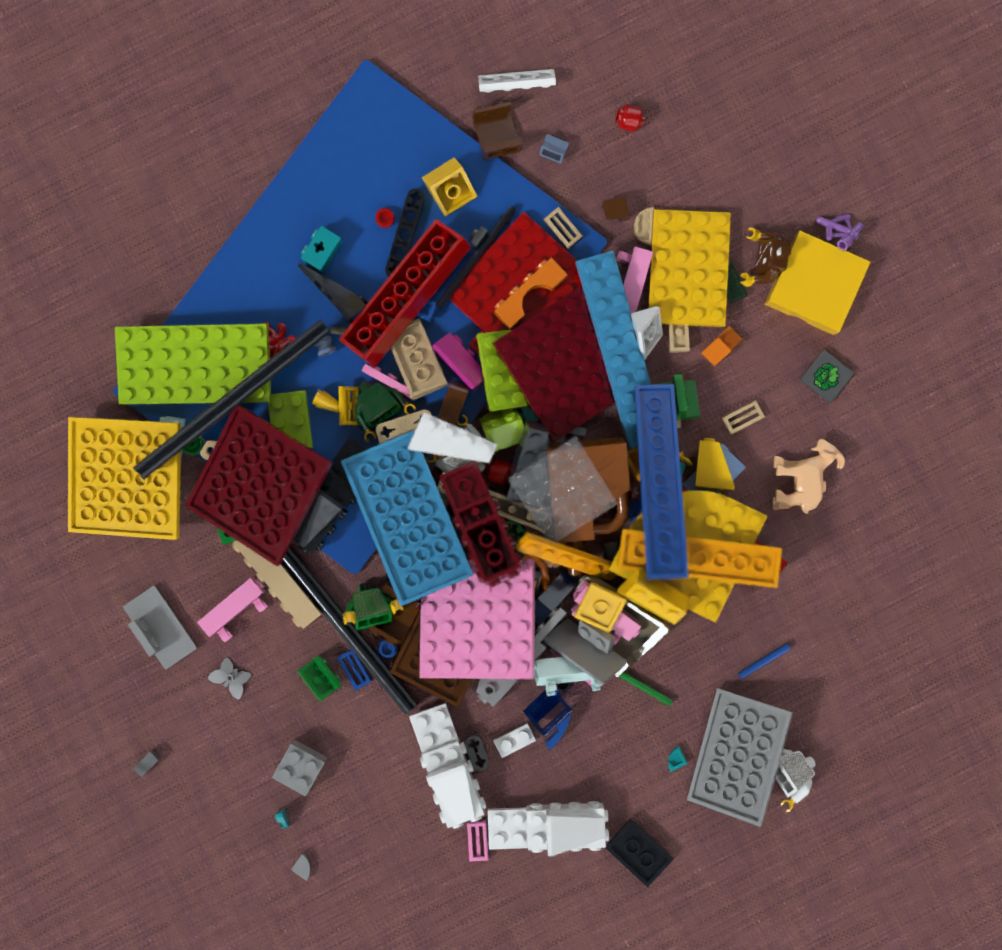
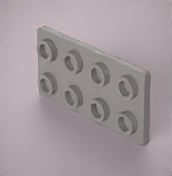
[123,586,197,669]
[543,619,627,685]

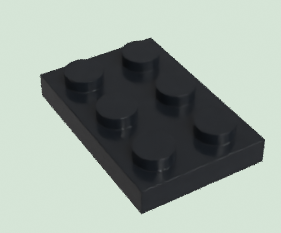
[605,818,674,888]

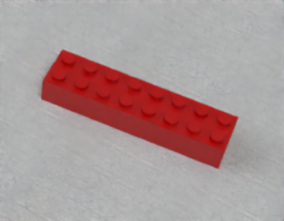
[339,219,471,368]

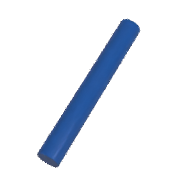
[738,643,791,679]

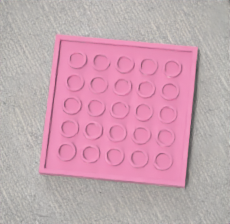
[420,559,535,679]

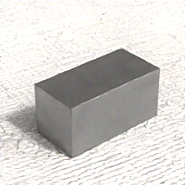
[133,750,161,777]

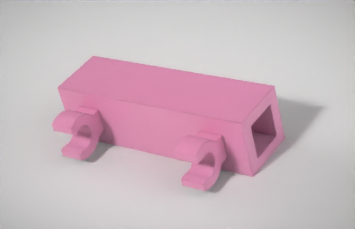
[616,247,653,313]
[197,577,268,642]
[571,580,641,645]

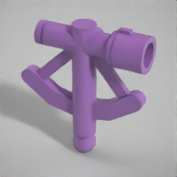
[816,214,864,250]

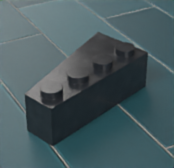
[504,420,548,508]

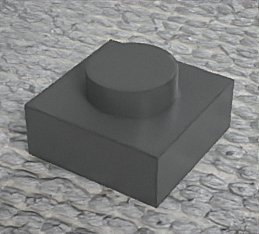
[470,226,488,250]

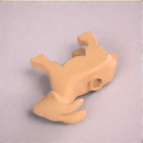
[772,439,845,514]

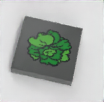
[799,350,854,403]

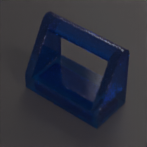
[523,690,574,737]

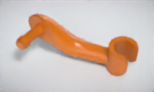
[522,552,550,590]

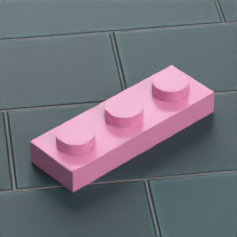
[362,364,412,399]

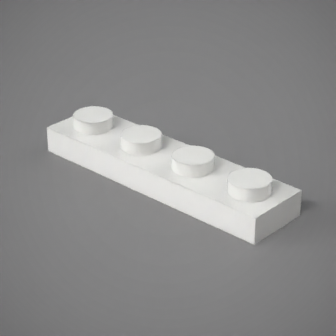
[478,69,556,93]

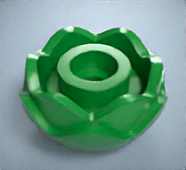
[182,435,204,456]

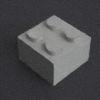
[272,739,327,797]

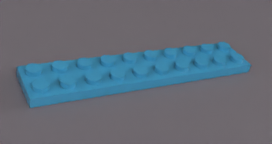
[575,251,651,449]

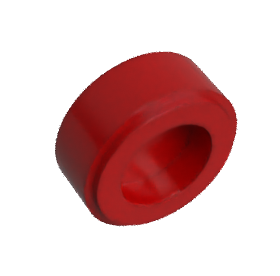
[375,208,395,229]

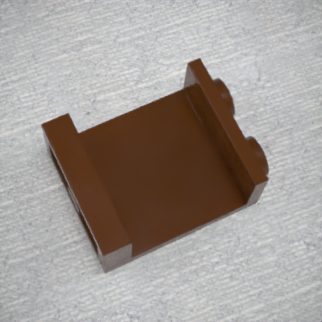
[472,101,523,160]
[368,584,421,646]

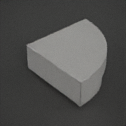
[291,853,311,881]

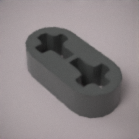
[465,734,489,771]

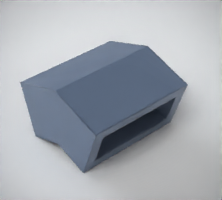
[539,134,569,164]

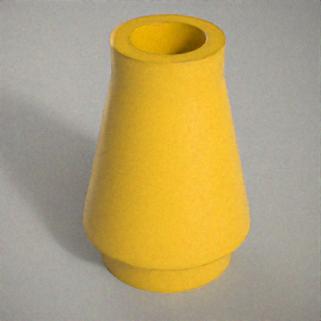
[312,390,339,413]

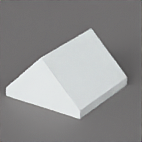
[630,306,663,360]

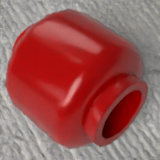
[615,104,645,132]
[485,458,512,486]

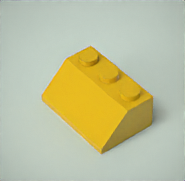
[617,567,689,624]

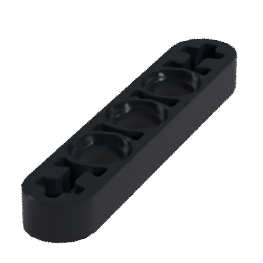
[385,188,425,277]

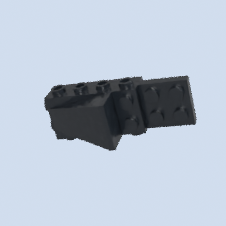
[292,437,368,554]

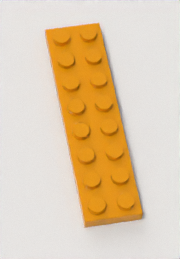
[618,529,782,588]

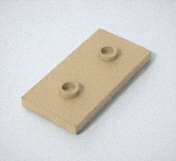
[391,318,448,400]

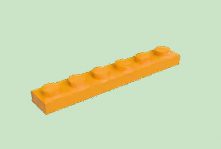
[516,533,618,581]

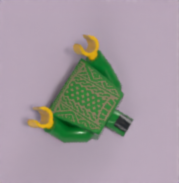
[343,583,404,630]

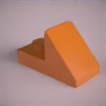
[701,326,742,366]

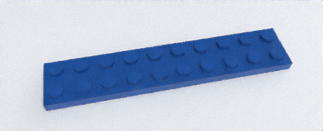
[634,384,688,579]

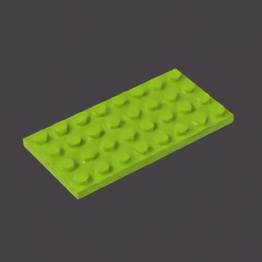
[115,324,271,404]

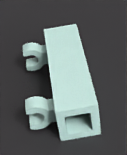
[534,657,602,696]

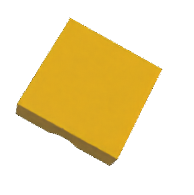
[764,231,870,335]

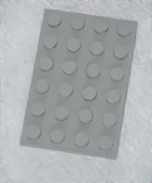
[687,688,793,827]

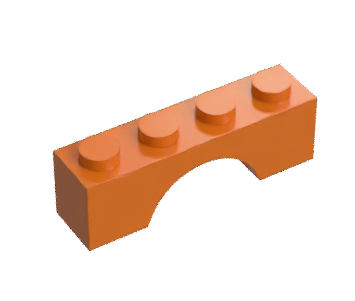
[494,258,567,330]

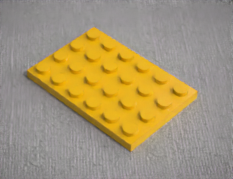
[648,209,731,327]

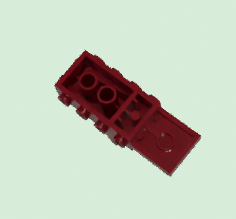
[439,461,524,587]

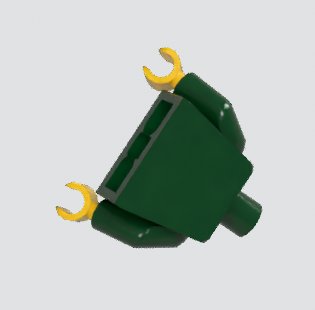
[355,381,416,442]

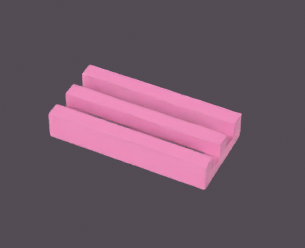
[467,820,489,862]

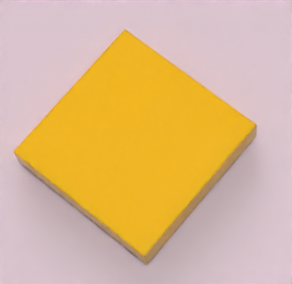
[574,581,627,633]

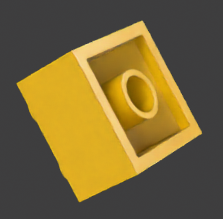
[422,157,478,217]

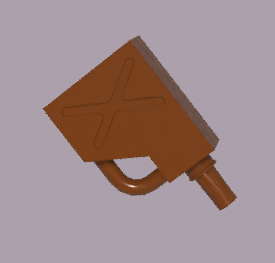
[546,437,630,575]

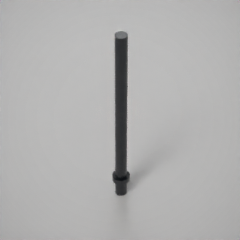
[435,206,516,310]

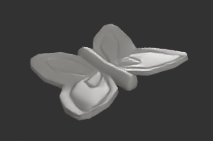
[208,658,251,699]

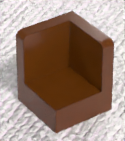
[602,197,629,221]

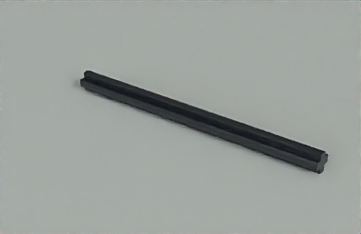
[133,319,330,480]
[281,546,418,715]

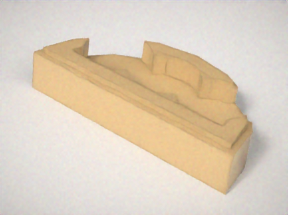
[633,207,654,246]

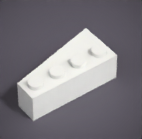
[408,413,497,463]

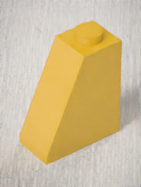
[694,438,735,492]

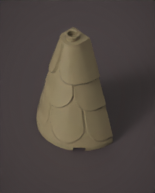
[575,574,672,677]

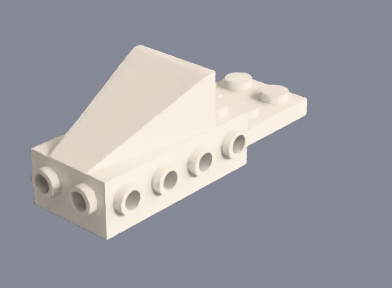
[409,702,487,829]
[488,801,609,856]

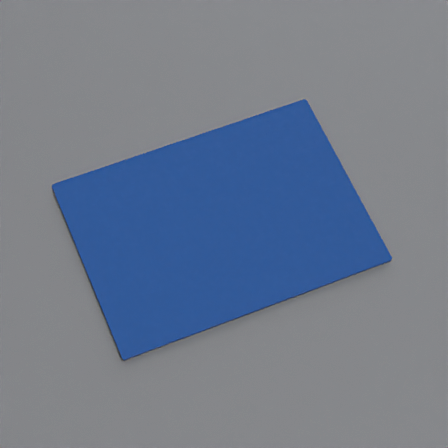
[113,60,607,575]

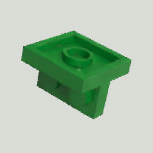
[657,374,700,420]

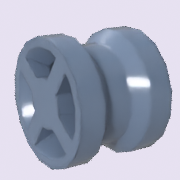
[314,336,337,357]

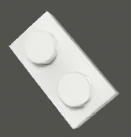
[493,723,536,758]

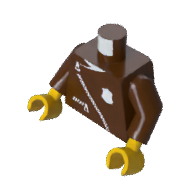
[740,228,791,287]

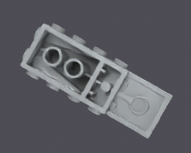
[476,608,568,707]

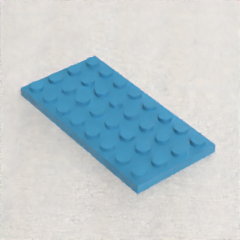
[341,431,474,606]

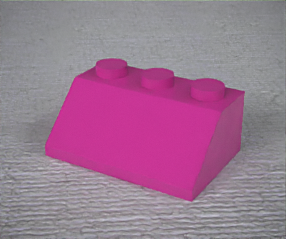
[432,333,484,393]

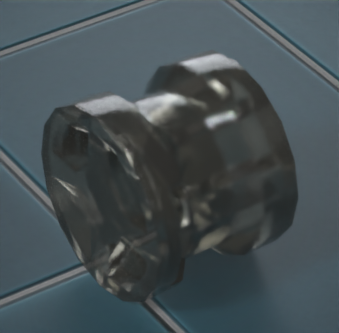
[600,541,620,559]

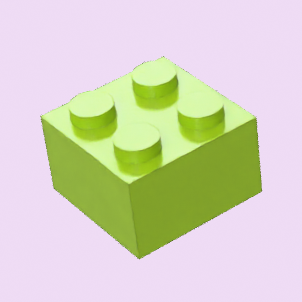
[479,408,524,452]

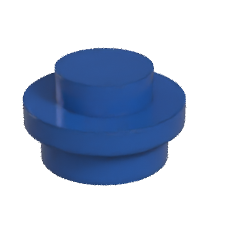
[378,639,397,658]

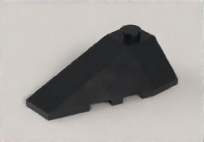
[298,263,368,323]

